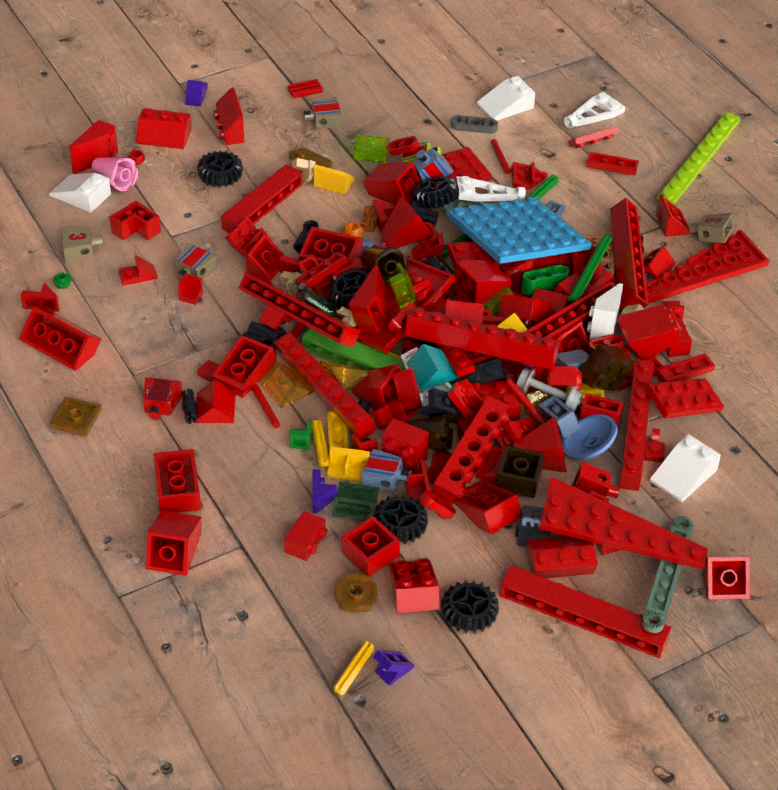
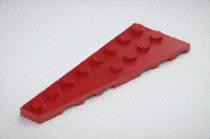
[646,229,769,304]
[539,477,708,570]

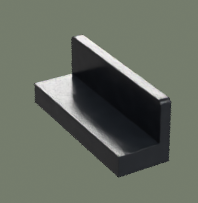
[418,388,465,424]

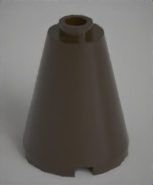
[362,247,407,285]
[405,413,453,453]

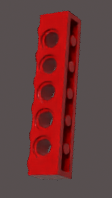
[432,395,510,504]

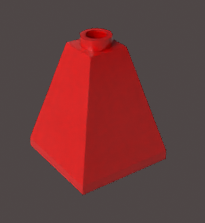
[380,196,434,249]
[349,364,401,410]
[513,418,567,472]

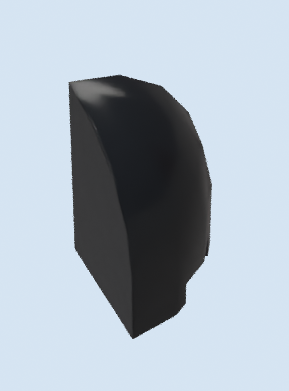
[515,525,550,546]

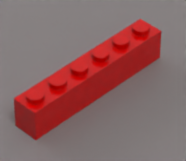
[221,164,302,233]

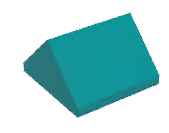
[407,344,457,392]

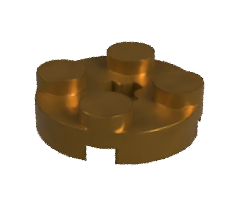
[335,573,377,612]

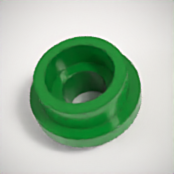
[53,272,71,289]

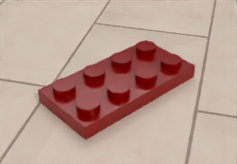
[645,378,724,419]

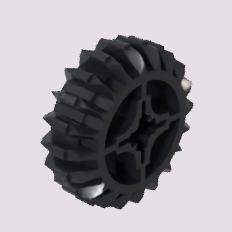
[197,150,243,187]
[412,176,458,209]
[329,267,370,310]
[373,494,428,545]
[441,580,499,634]

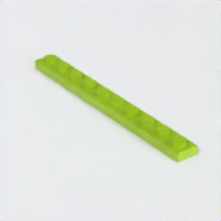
[656,112,740,205]

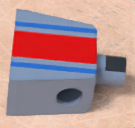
[413,149,454,181]
[361,449,412,491]

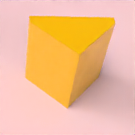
[314,165,355,195]

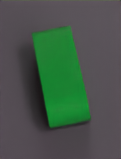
[520,265,569,296]

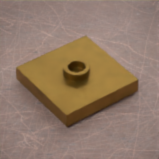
[49,396,102,436]

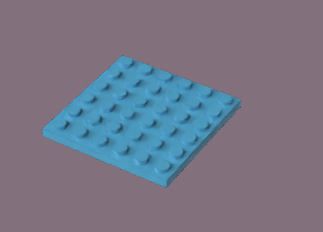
[446,197,591,264]

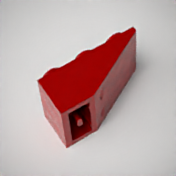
[348,265,388,334]
[389,559,440,613]

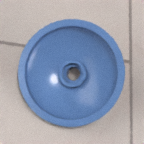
[562,414,618,460]

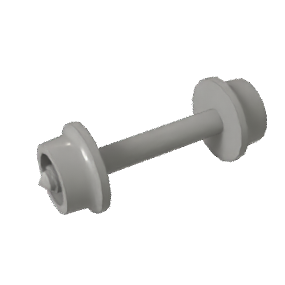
[517,368,583,411]

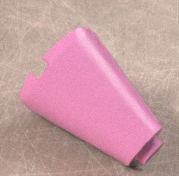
[92,157,138,191]

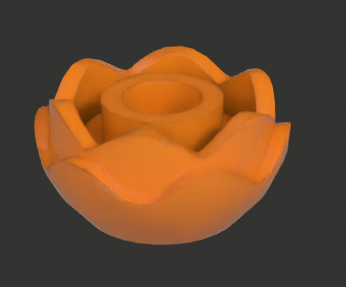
[342,222,363,238]

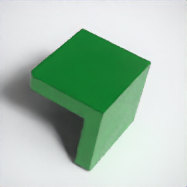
[290,420,312,450]

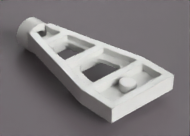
[564,92,625,129]
[455,176,526,202]

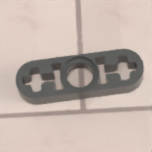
[451,115,498,134]

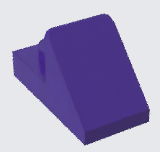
[185,80,208,107]
[312,469,337,513]
[373,650,415,685]

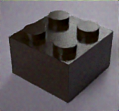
[580,344,635,391]
[496,445,545,498]

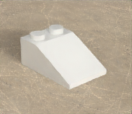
[476,76,535,120]
[49,173,111,213]
[587,283,623,340]
[650,434,721,503]

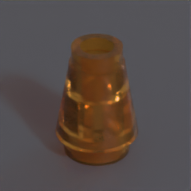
[360,206,378,232]

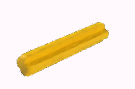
[312,419,329,467]
[334,641,374,695]

